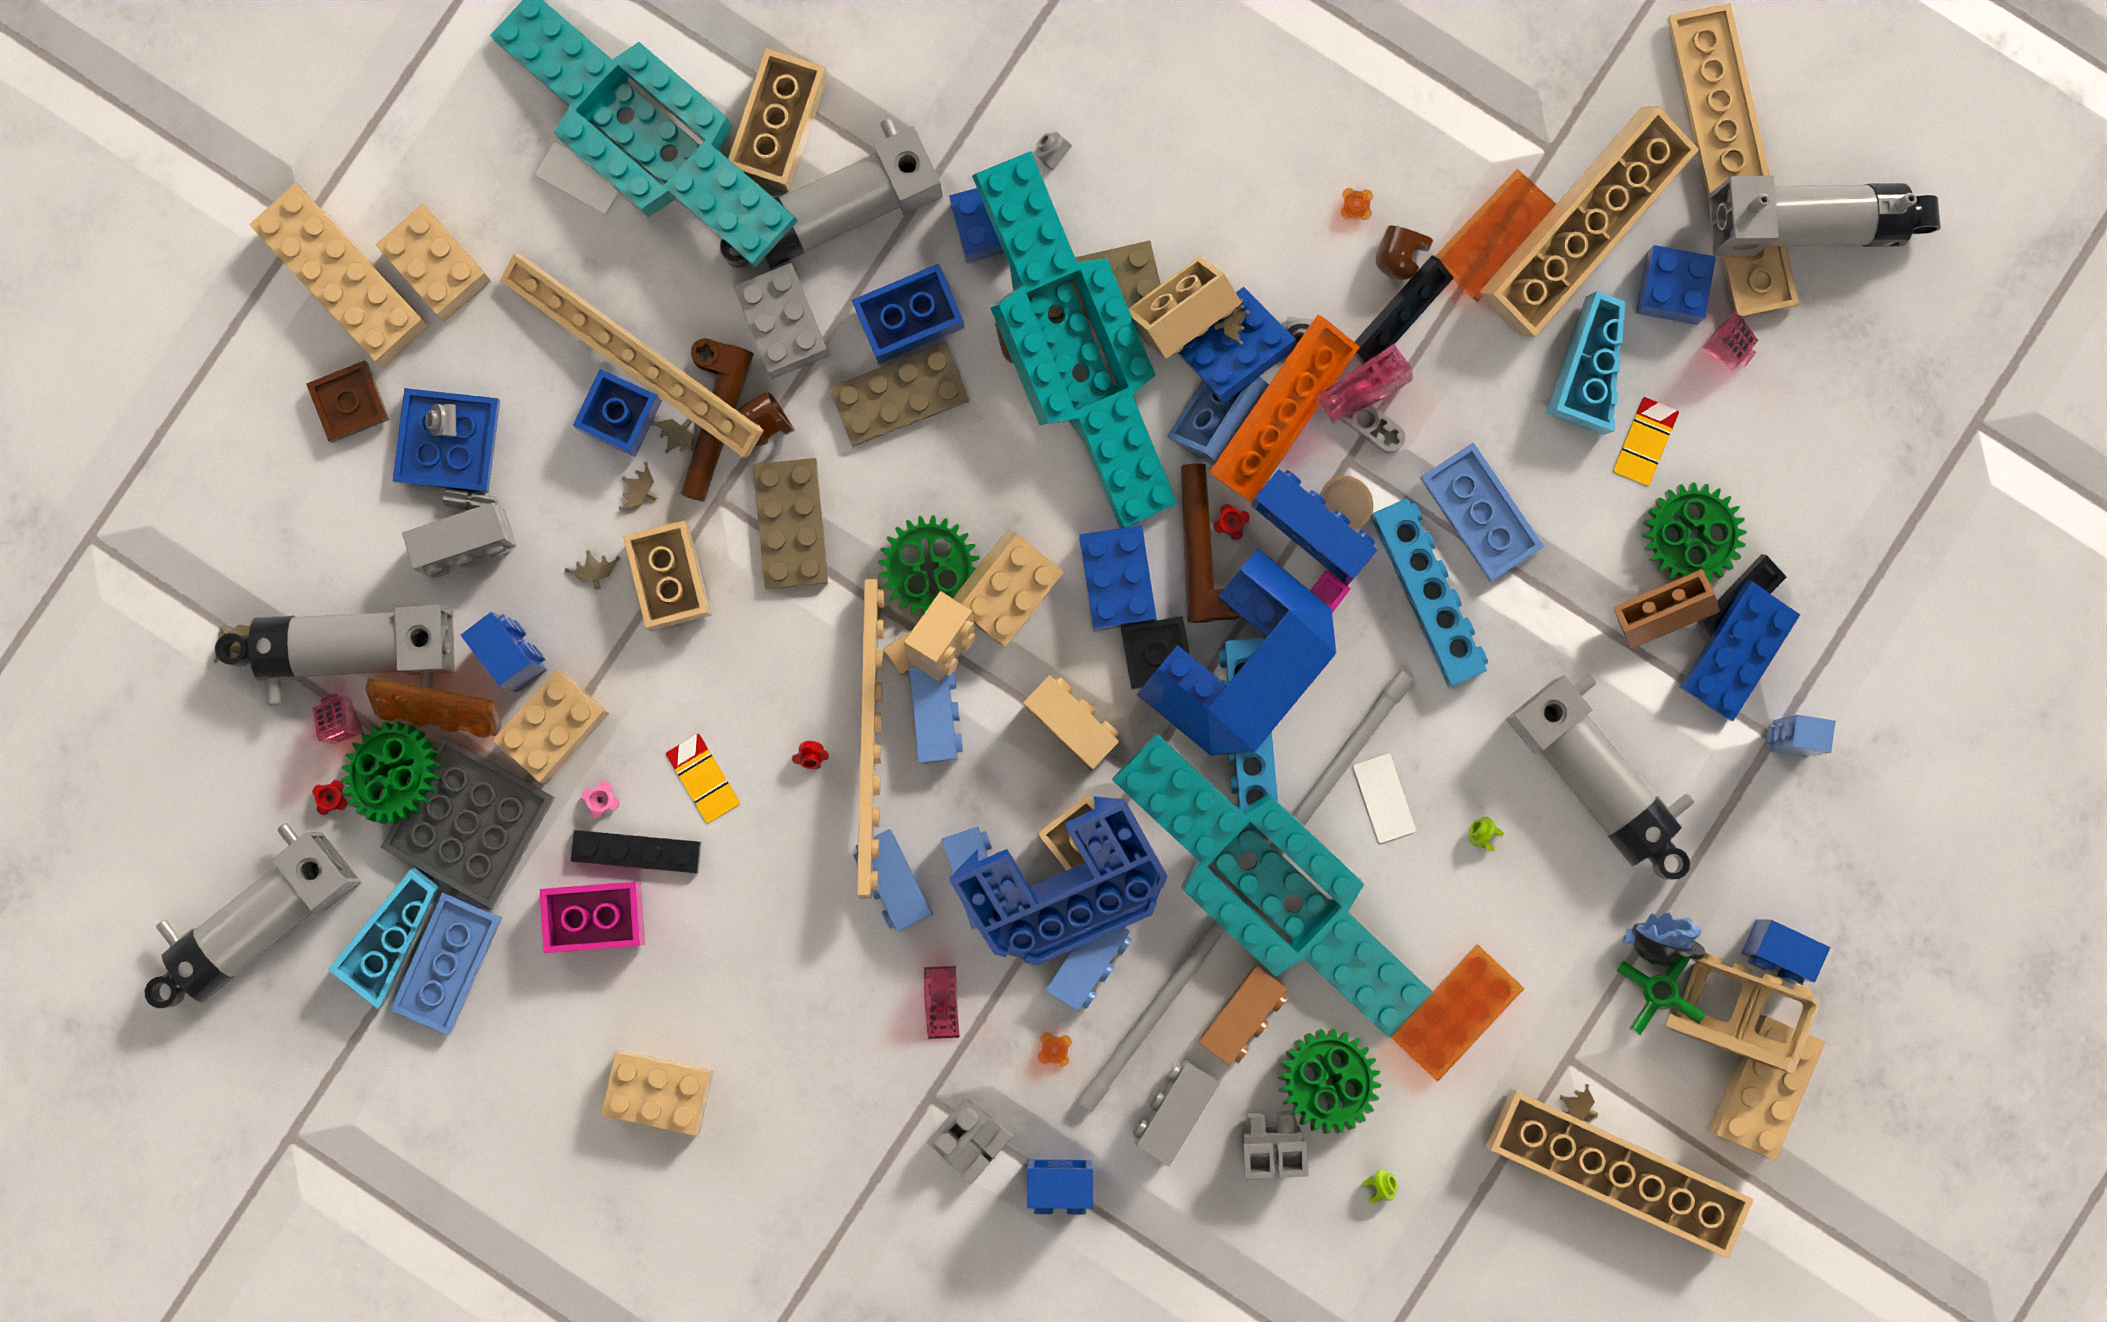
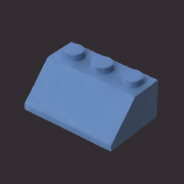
[1167,376,1269,466]

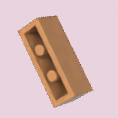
[1613,569,1720,649]
[1198,965,1288,1066]

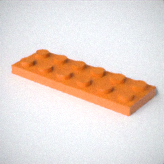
[1209,314,1360,503]

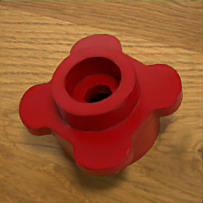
[1213,504,1250,540]
[792,741,829,769]
[312,780,348,815]

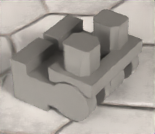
[927,1098,1014,1184]
[1242,1111,1309,1179]

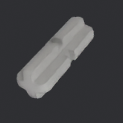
[443,488,498,509]

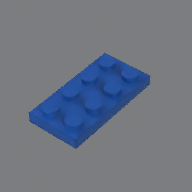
[1679,580,1800,721]

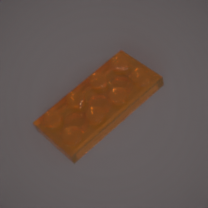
[1435,168,1556,303]
[365,678,501,738]
[1390,944,1525,1082]

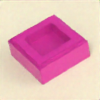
[1310,570,1351,613]

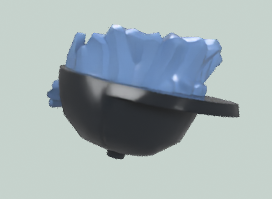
[1622,913,1705,966]

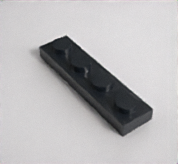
[1355,255,1453,370]
[571,830,702,873]

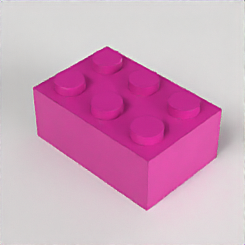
[539,881,645,953]

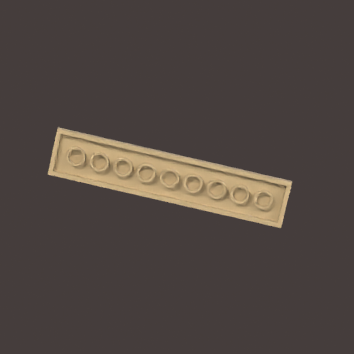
[1667,3,1799,319]

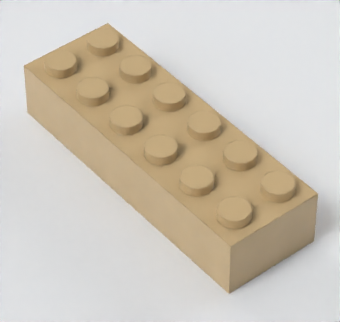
[249,183,429,368]

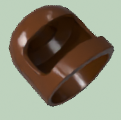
[1376,225,1433,280]
[738,391,795,446]

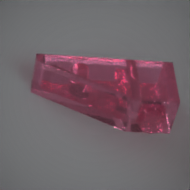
[1315,344,1413,423]

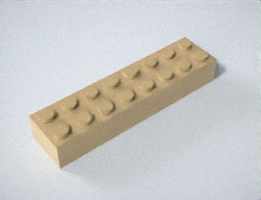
[1479,106,1699,337]
[1485,1089,1754,1258]

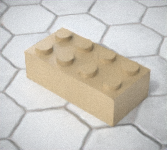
[728,48,828,193]
[1708,1015,1826,1161]

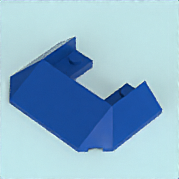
[1137,548,1336,756]
[949,796,1168,966]

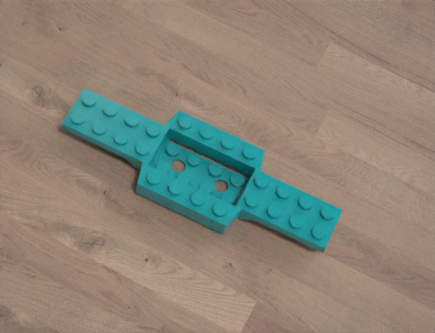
[490,0,798,267]
[972,151,1178,528]
[1112,732,1433,1038]

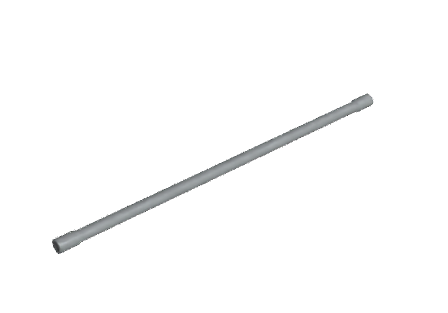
[1077,670,1415,1113]

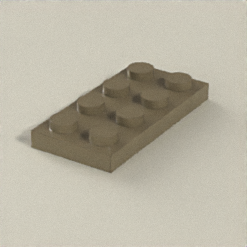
[1048,240,1161,324]
[829,342,969,447]
[753,458,828,590]

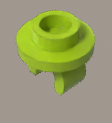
[1468,817,1504,851]
[1362,1169,1398,1203]

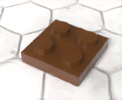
[306,360,390,443]

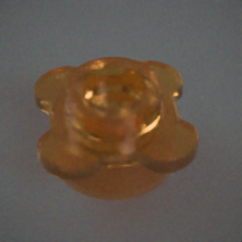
[1341,188,1373,220]
[1038,1032,1072,1067]

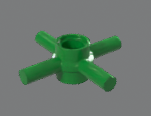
[1617,956,1706,1036]

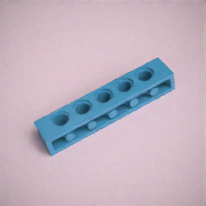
[1370,498,1488,688]
[1219,638,1278,830]

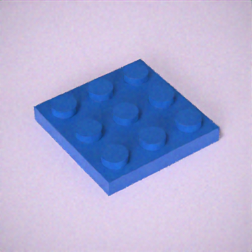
[1177,287,1297,403]
[393,388,500,493]

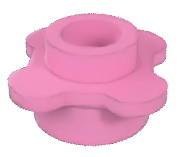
[582,781,619,818]

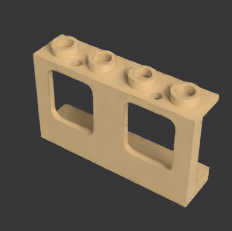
[1665,953,1820,1075]

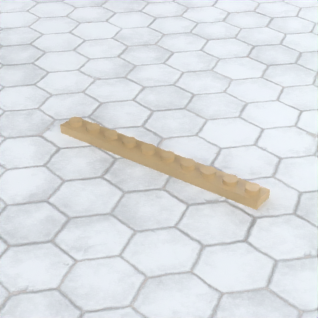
[500,254,764,458]
[857,579,885,899]

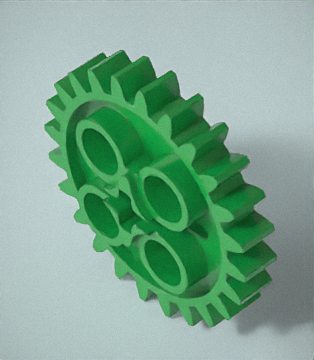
[1642,482,1747,583]
[878,515,980,615]
[341,721,441,825]
[1278,1029,1381,1134]

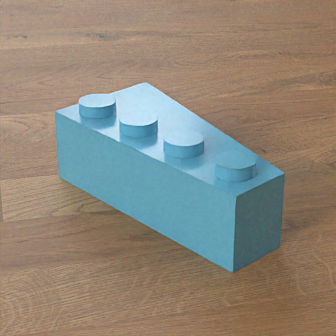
[1546,291,1626,435]
[328,867,440,1009]

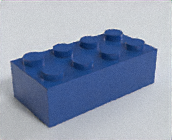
[1251,469,1378,585]

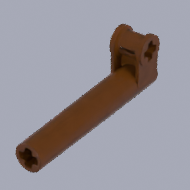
[680,338,754,502]
[1181,463,1241,623]

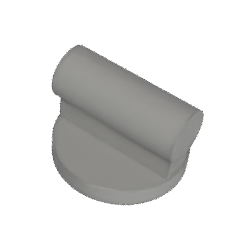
[1036,132,1072,170]
[1286,316,1314,343]
[425,404,457,437]

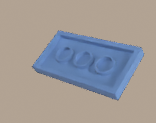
[1420,442,1544,582]
[390,893,502,1035]

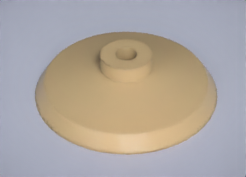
[1320,476,1374,530]

